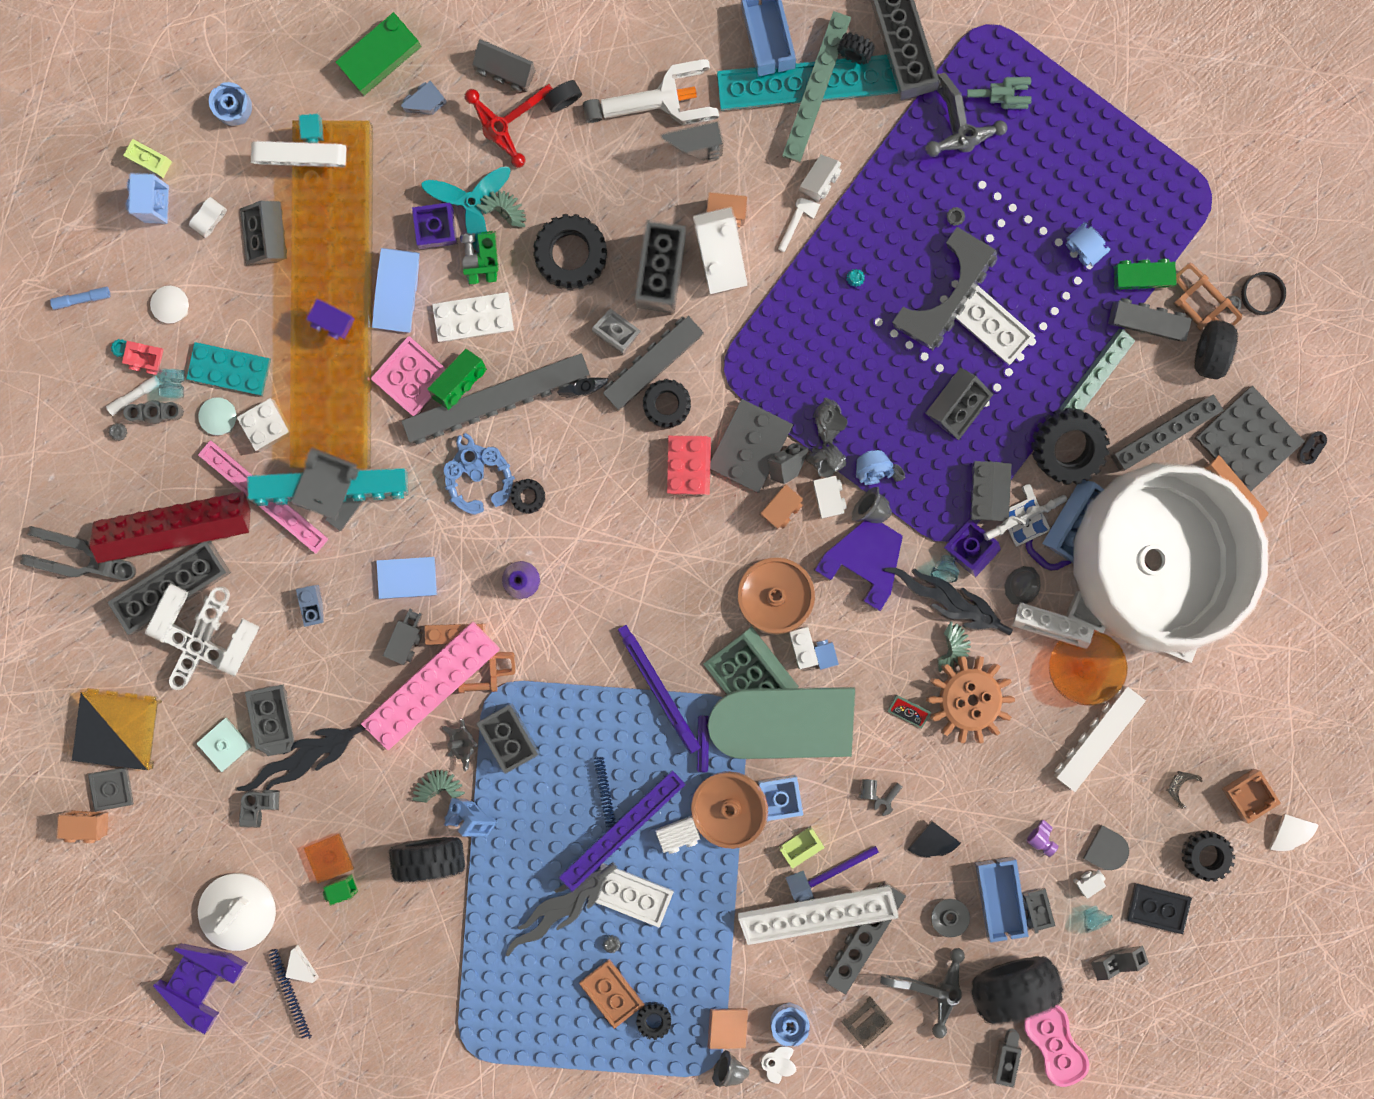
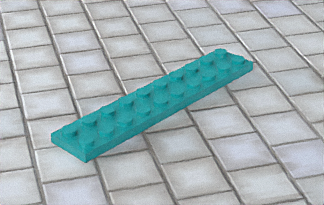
[717,55,899,111]

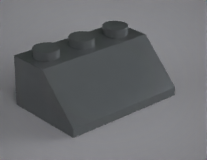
[472,39,536,92]
[240,200,287,265]
[926,367,993,440]
[970,461,1012,521]

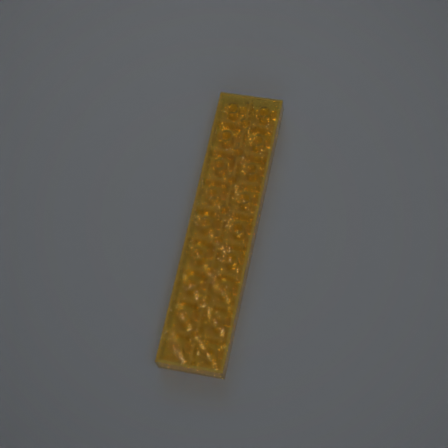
[290,120,373,469]

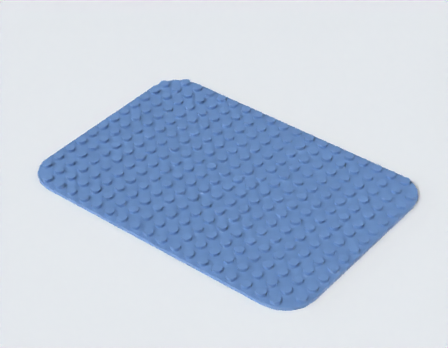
[458,681,746,1077]

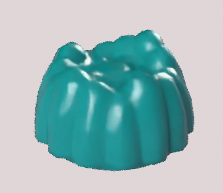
[846,269,865,287]
[111,339,127,357]

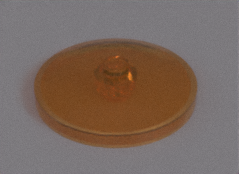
[1049,630,1128,706]

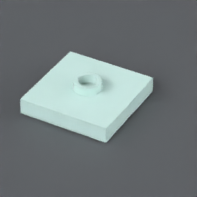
[196,718,252,772]

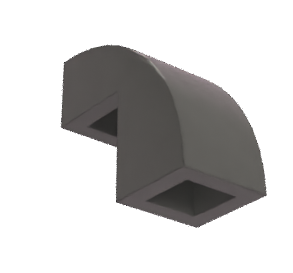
[1091,946,1149,981]

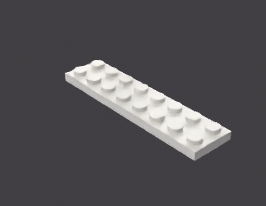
[738,886,898,945]

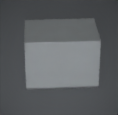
[592,309,641,355]

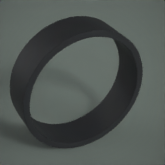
[1241,272,1286,315]

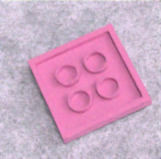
[371,336,446,416]

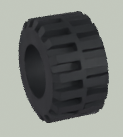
[643,379,691,428]
[1181,830,1235,882]

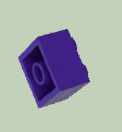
[412,202,458,249]

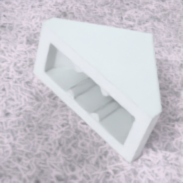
[286,945,319,983]

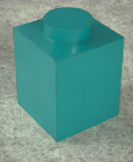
[299,114,324,144]

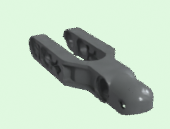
[20,526,136,580]

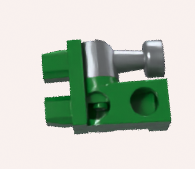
[460,230,499,284]

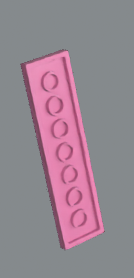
[361,621,500,750]

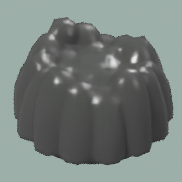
[947,207,965,226]
[1224,295,1242,314]
[109,423,128,441]
[891,464,905,482]
[602,935,621,953]

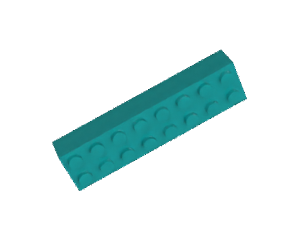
[247,468,409,506]

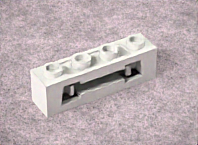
[1012,602,1095,649]

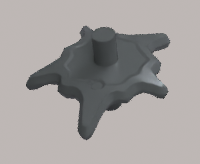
[442,718,478,771]

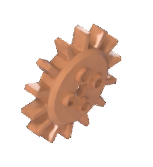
[926,656,1015,744]

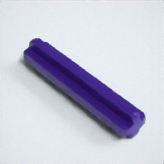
[697,715,709,773]

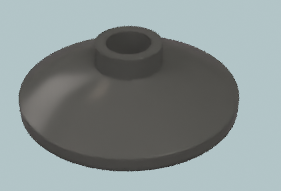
[931,899,970,937]

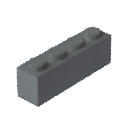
[1108,298,1192,342]

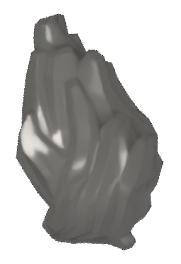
[813,397,848,446]
[805,442,846,478]

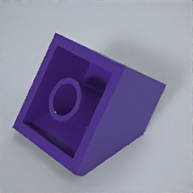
[944,519,1001,578]

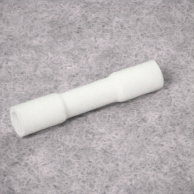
[106,375,161,416]

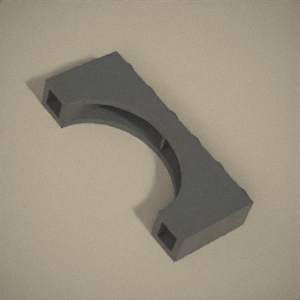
[892,227,998,351]

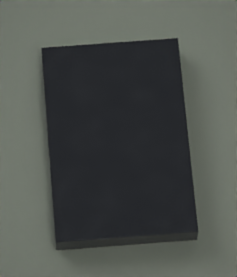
[1126,883,1192,935]

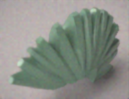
[477,191,526,227]
[937,621,971,672]
[413,770,465,803]

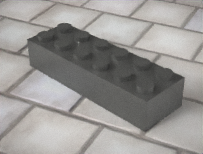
[870,0,939,100]
[107,541,231,635]

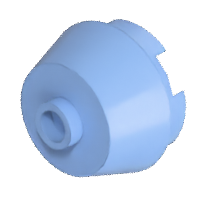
[856,450,894,485]

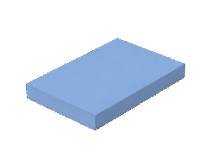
[377,557,437,599]

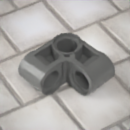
[239,790,280,828]

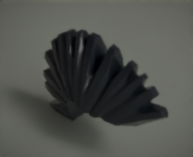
[557,377,608,398]

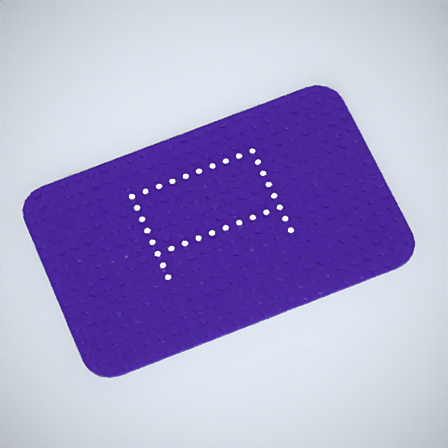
[724,24,1212,542]

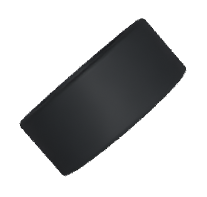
[544,80,582,112]

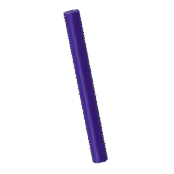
[808,846,879,888]

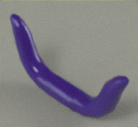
[1025,539,1072,571]

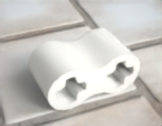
[189,197,227,238]

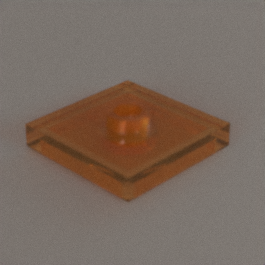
[304,833,355,884]

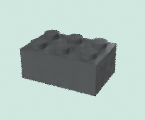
[476,703,540,774]

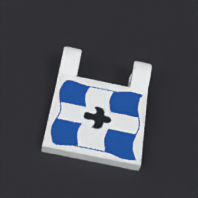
[1008,484,1051,547]

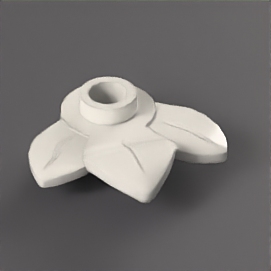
[761,1046,796,1084]

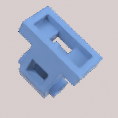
[444,798,497,837]

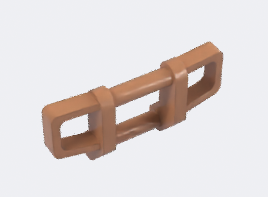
[1174,262,1243,330]
[458,652,516,693]

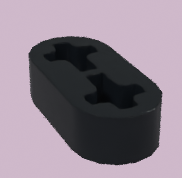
[1297,431,1327,465]

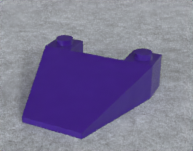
[814,520,903,611]

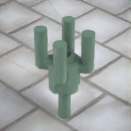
[967,77,1031,109]

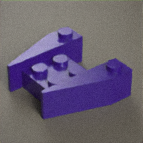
[153,943,248,1035]

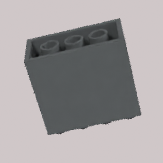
[635,221,686,314]

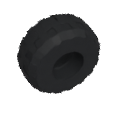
[1194,320,1238,380]

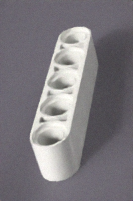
[251,141,346,167]

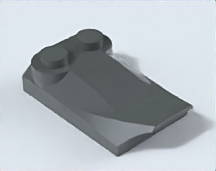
[245,684,294,756]

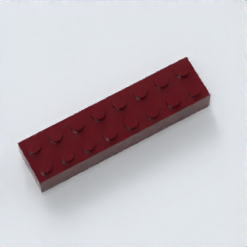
[89,491,251,563]

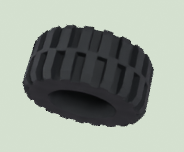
[533,214,607,290]
[1031,408,1110,485]
[389,837,466,883]

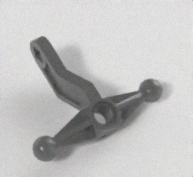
[926,73,1007,156]
[880,948,965,1038]

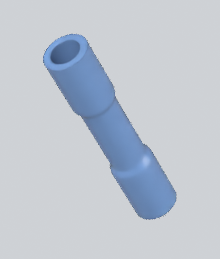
[50,286,111,310]

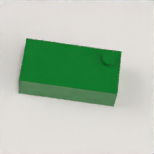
[336,12,422,96]

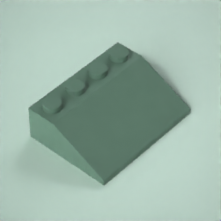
[704,626,799,694]

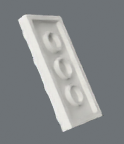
[955,285,1035,365]
[432,292,514,343]
[588,863,674,928]

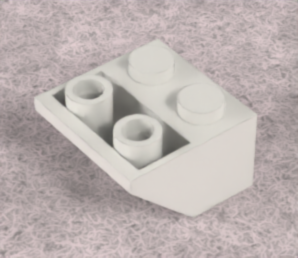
[799,154,842,202]

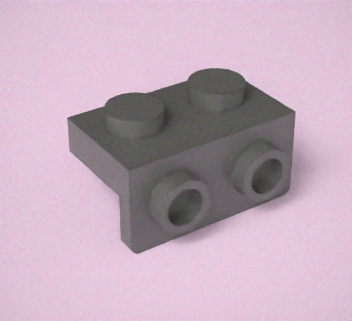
[1022,888,1056,934]

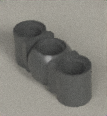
[123,400,184,424]

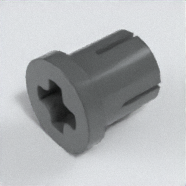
[858,779,878,800]

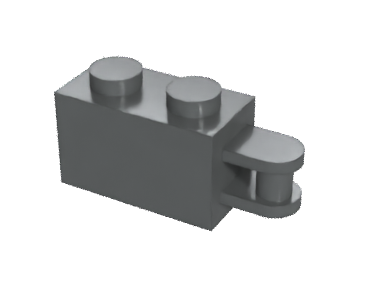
[383,608,423,665]
[992,1028,1022,1088]

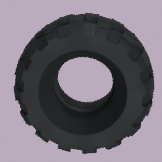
[971,956,1064,1025]

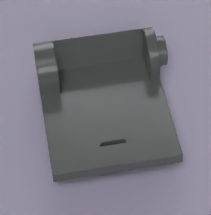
[292,448,359,520]

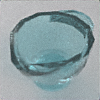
[931,555,959,583]
[1083,905,1113,933]

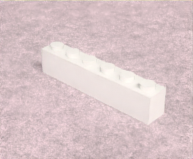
[1054,685,1146,792]

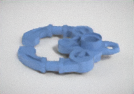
[444,433,515,515]

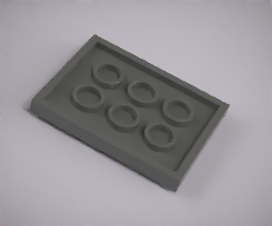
[710,399,793,493]

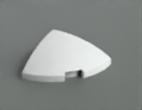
[1269,813,1318,851]

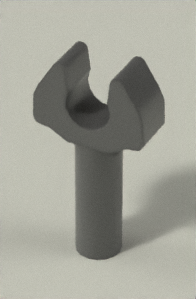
[874,783,903,816]

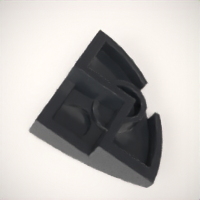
[907,820,961,858]

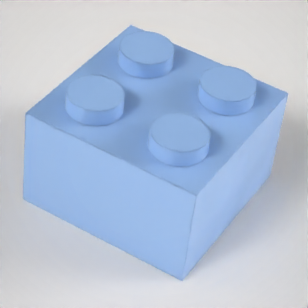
[758,775,803,821]

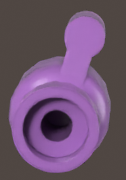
[1026,820,1058,857]

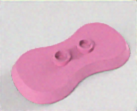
[1024,1005,1089,1087]

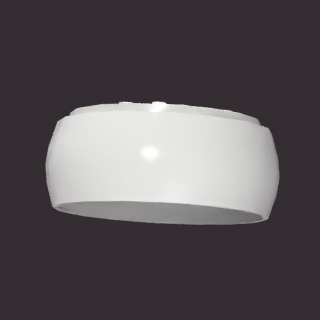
[1074,463,1266,653]

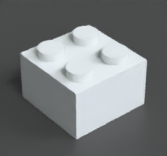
[237,398,294,452]

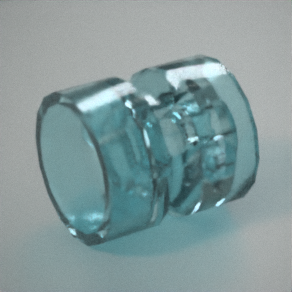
[158,369,185,398]

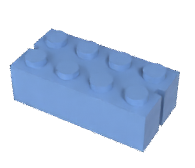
[741,0,796,76]
[975,857,1029,943]

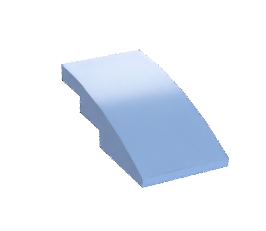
[372,248,420,333]

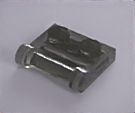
[841,996,893,1049]

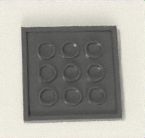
[1195,386,1305,492]

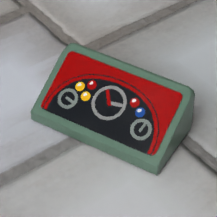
[887,695,931,729]

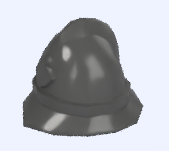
[852,487,891,523]
[1004,566,1041,605]
[712,1050,750,1087]

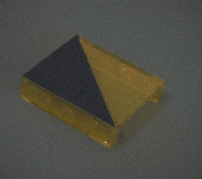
[72,688,162,770]

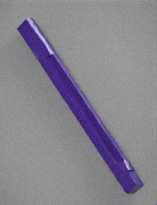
[617,625,701,754]

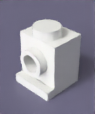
[1073,870,1106,899]

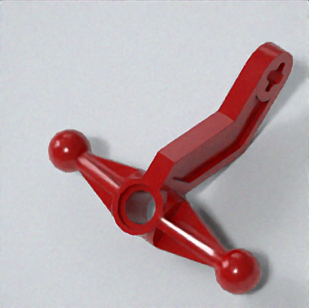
[464,83,553,168]

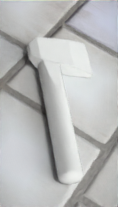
[778,198,820,252]

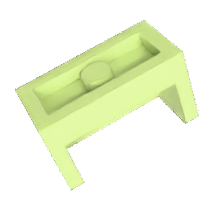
[123,139,172,178]
[779,826,824,869]

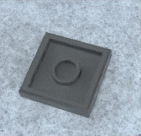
[88,767,134,812]

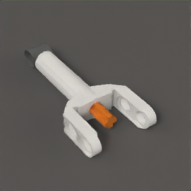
[582,59,719,126]

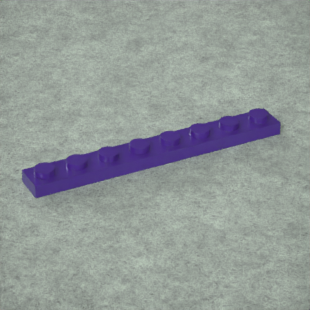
[559,770,686,892]

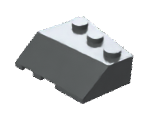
[661,121,723,162]

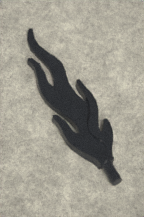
[884,567,1013,636]
[237,724,366,791]

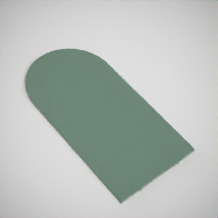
[707,687,855,759]

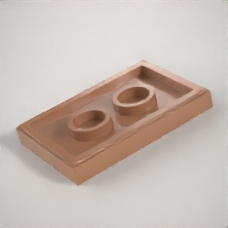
[579,959,645,1029]

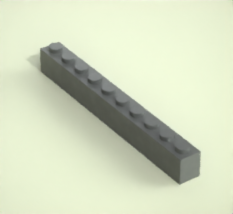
[402,353,591,445]

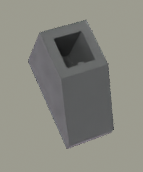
[768,443,809,484]

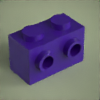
[307,299,355,340]

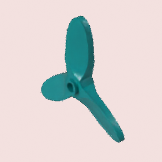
[421,167,511,252]

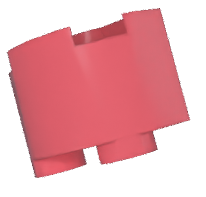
[122,341,164,375]

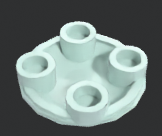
[198,397,236,435]

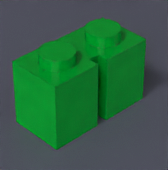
[323,874,358,906]

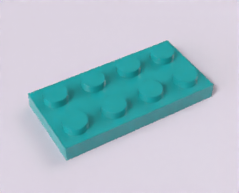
[186,342,271,396]

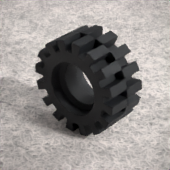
[837,32,875,65]
[510,479,546,514]
[636,1002,671,1040]

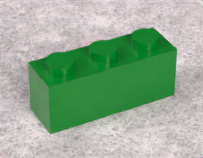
[1114,259,1176,290]
[427,349,487,410]

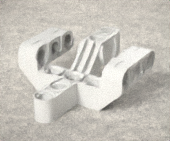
[145,584,259,690]

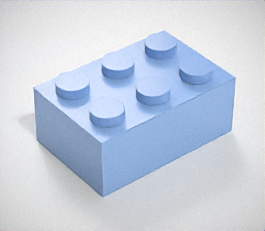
[126,174,169,224]

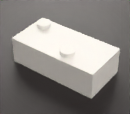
[693,207,748,294]

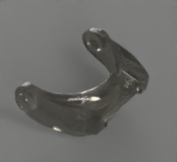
[1166,771,1203,809]

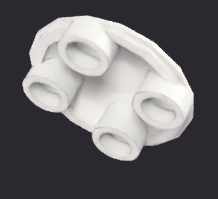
[150,286,188,324]

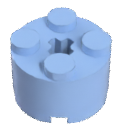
[209,82,252,126]
[1066,222,1110,267]
[770,1002,810,1046]

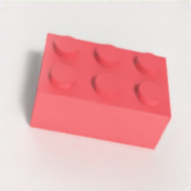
[667,436,711,495]

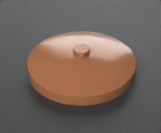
[738,558,815,634]
[691,771,768,849]

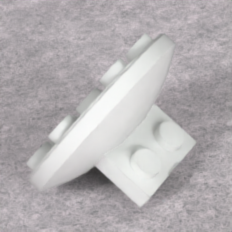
[198,873,276,951]

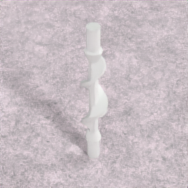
[984,495,1067,541]

